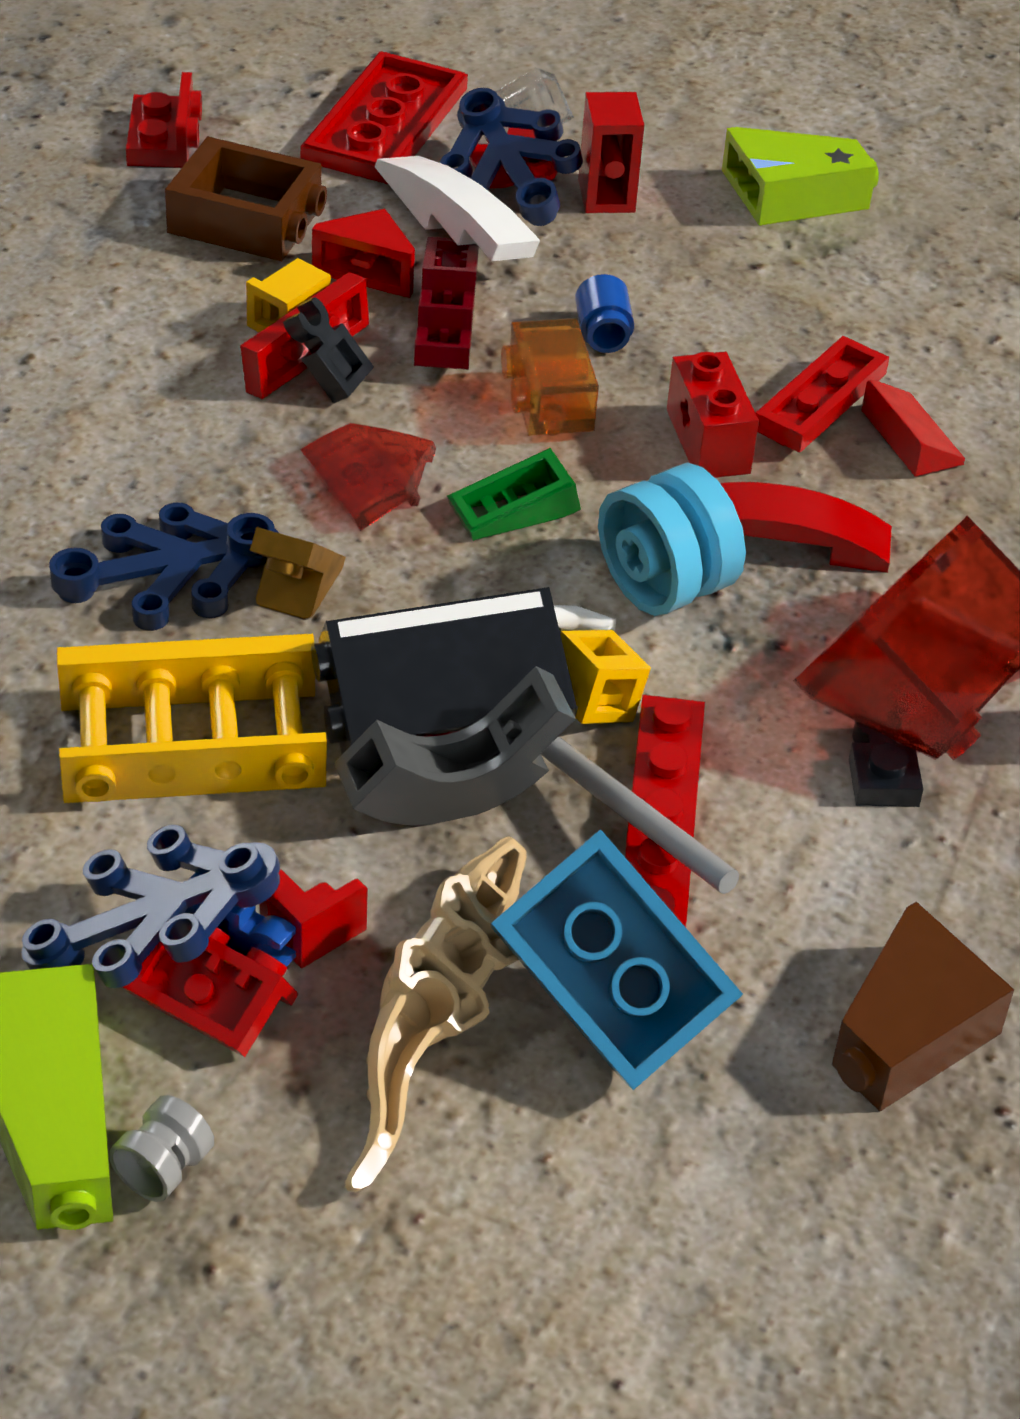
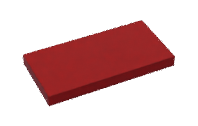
[300,51,468,185]

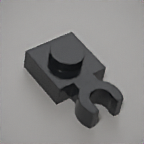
[283,297,374,403]
[848,711,924,807]

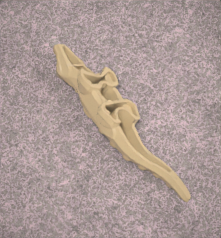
[345,837,527,1192]

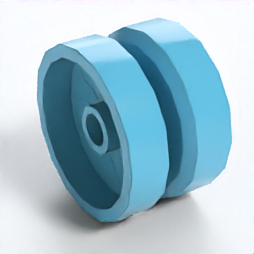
[598,462,746,616]

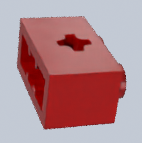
[666,351,759,478]

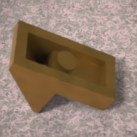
[250,527,346,619]

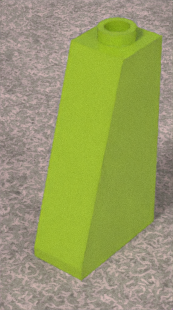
[0,964,113,1230]

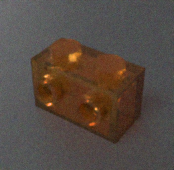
[501,318,599,436]

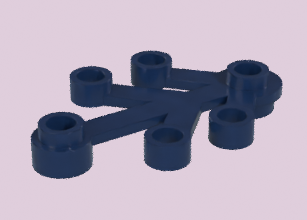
[440,88,583,226]
[49,502,279,631]
[21,825,280,988]

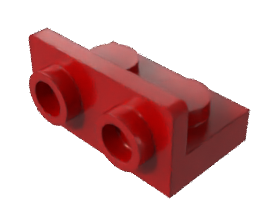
[126,72,202,168]
[123,928,299,1057]

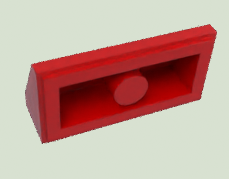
[861,380,965,477]

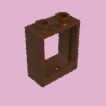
[165,136,327,262]

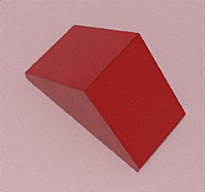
[312,208,415,298]

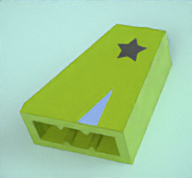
[721,127,879,226]

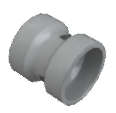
[109,1095,214,1202]

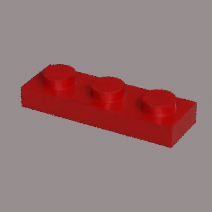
[240,272,369,399]
[755,336,889,453]

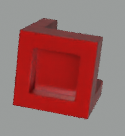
[259,869,368,969]

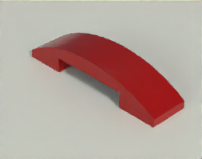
[720,482,892,573]

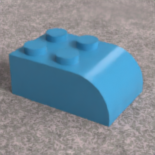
[491,829,743,1090]

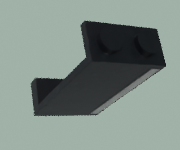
[311,587,577,754]

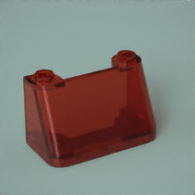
[793,515,1020,761]

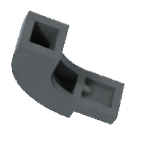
[334,666,576,825]

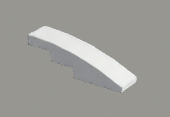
[375,156,540,262]

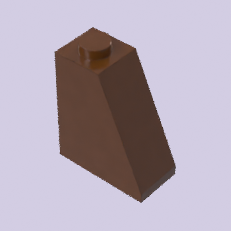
[832,902,1014,1111]

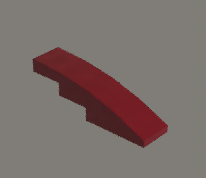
[414,237,479,370]

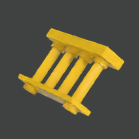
[57,633,327,803]

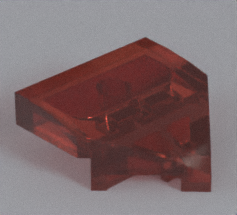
[300,423,436,531]

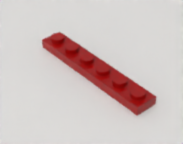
[624,695,705,927]

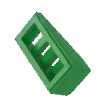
[447,448,581,541]

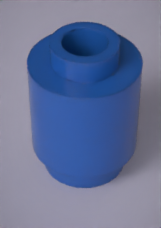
[575,274,634,353]

